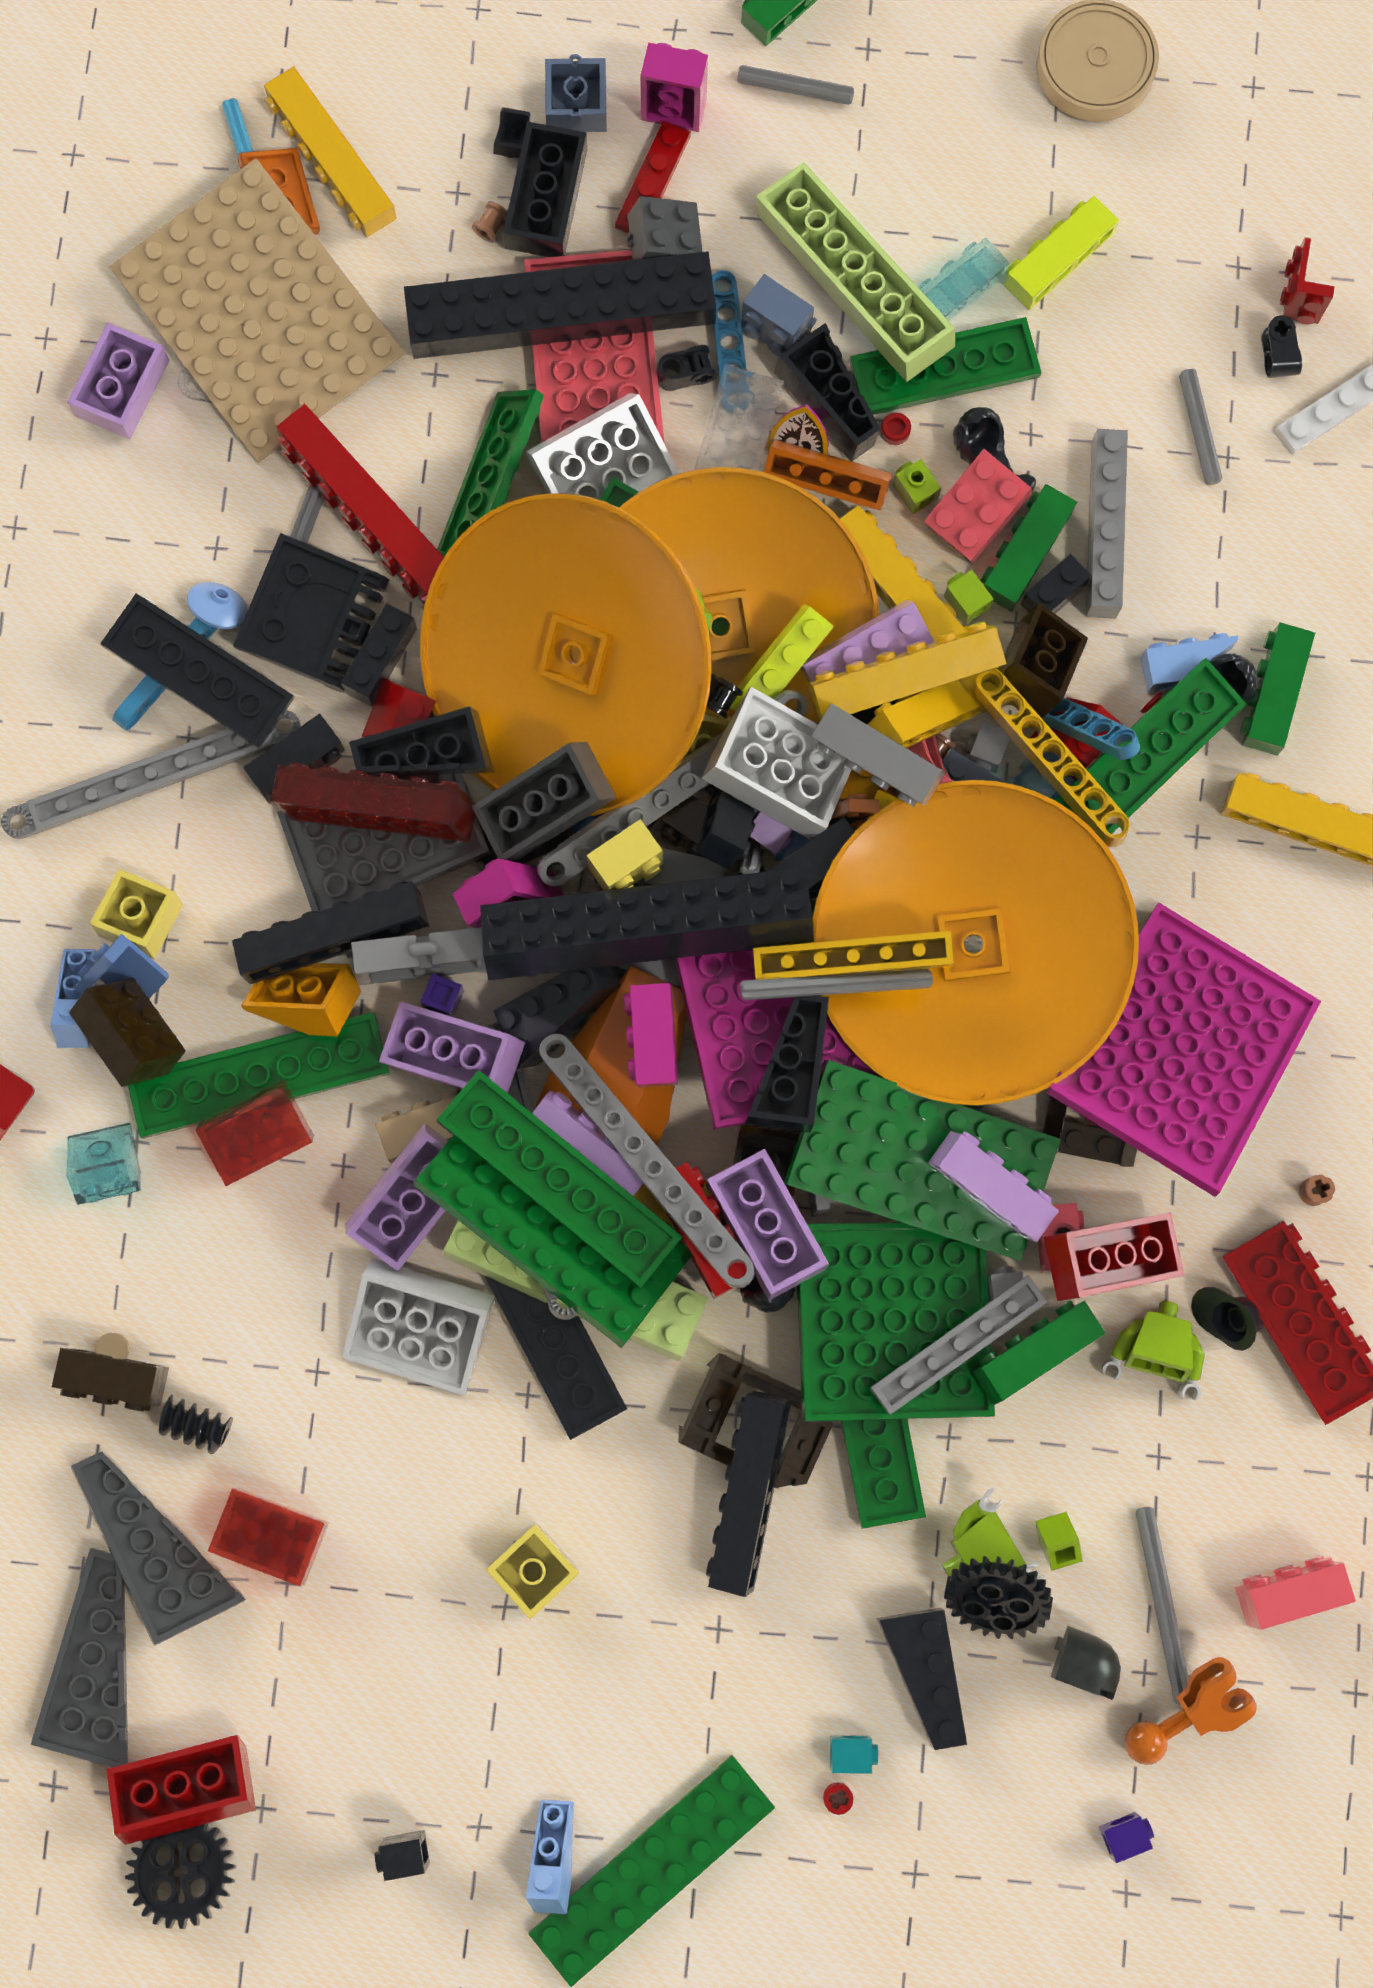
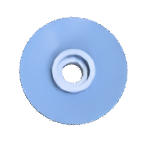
[187,582,248,629]

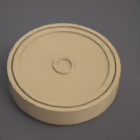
[1036,0,1159,122]

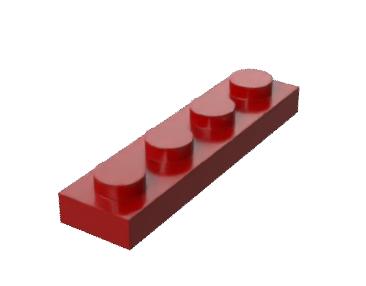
[615,120,691,234]

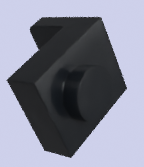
[493,107,531,158]

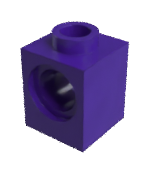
[420,973,464,1017]
[1098,1812,1154,1863]

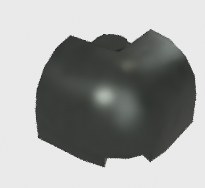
[1050,1626,1121,1700]

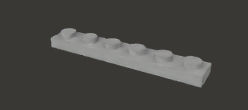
[870,1275,1048,1415]

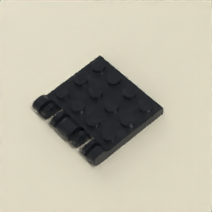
[233,533,390,693]

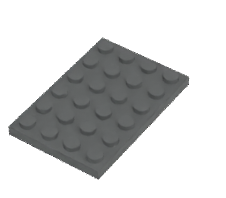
[277,774,493,912]

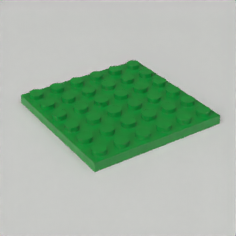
[797,1223,995,1422]

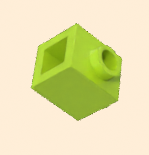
[893,459,941,514]
[944,570,994,625]
[1035,1512,1083,1571]

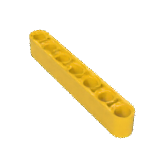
[974,668,1130,847]

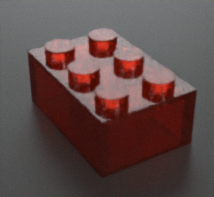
[195,1080,314,1186]
[208,1488,329,1586]

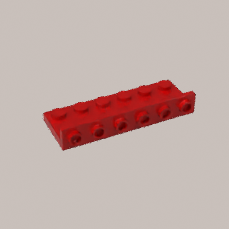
[1222,1220,1373,1425]

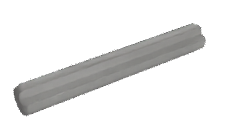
[737,65,854,105]
[1179,368,1222,485]
[740,841,764,874]

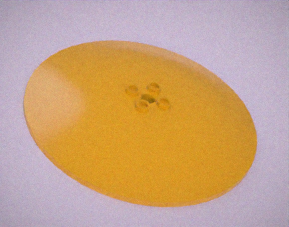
[570,467,879,785]
[420,493,712,816]
[811,780,1139,1105]

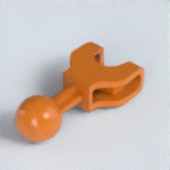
[1125,1657,1257,1765]

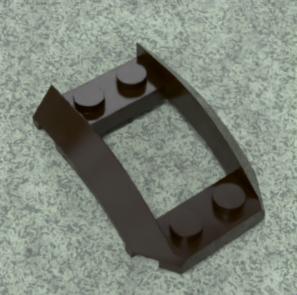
[1043,1096,1137,1167]
[678,1353,833,1489]

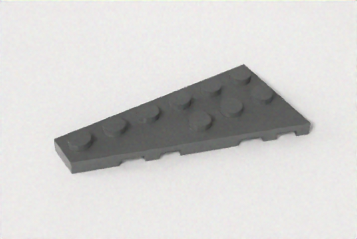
[71,1452,246,1646]
[30,1548,128,1767]

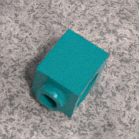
[830,1736,878,1774]

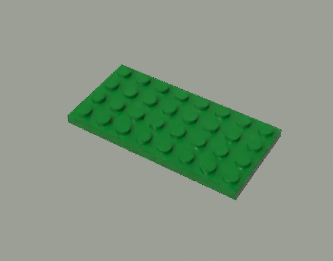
[784,1059,1061,1261]
[413,1136,692,1348]

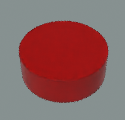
[880,412,911,445]

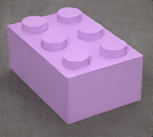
[67,322,170,439]

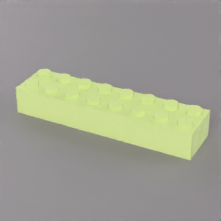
[756,162,955,382]
[443,1221,708,1362]

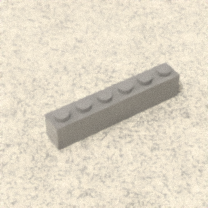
[1086,428,1128,619]

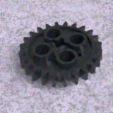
[944,1556,1053,1639]
[125,1823,236,1929]

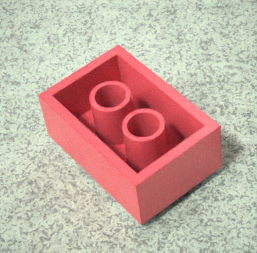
[924,449,1033,565]
[1235,1556,1356,1630]

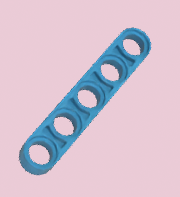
[712,270,749,415]
[112,618,218,731]
[1042,698,1140,760]

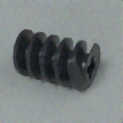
[159,1395,233,1454]

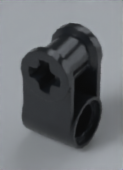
[1261,315,1302,378]
[657,345,717,391]
[706,673,744,719]

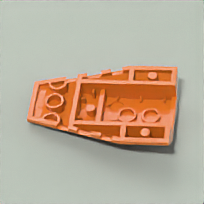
[533,965,687,1146]

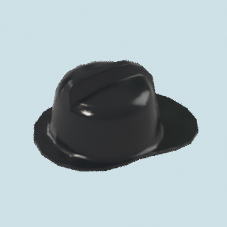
[1191,1287,1264,1351]

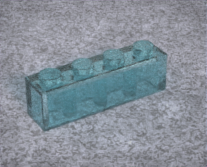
[918,237,1010,321]

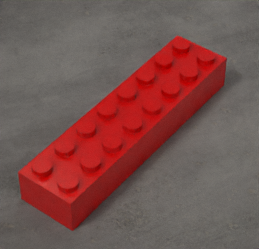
[276,404,444,610]

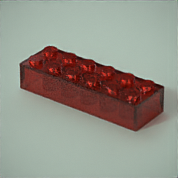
[270,762,475,842]

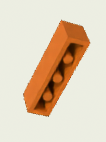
[764,439,892,511]

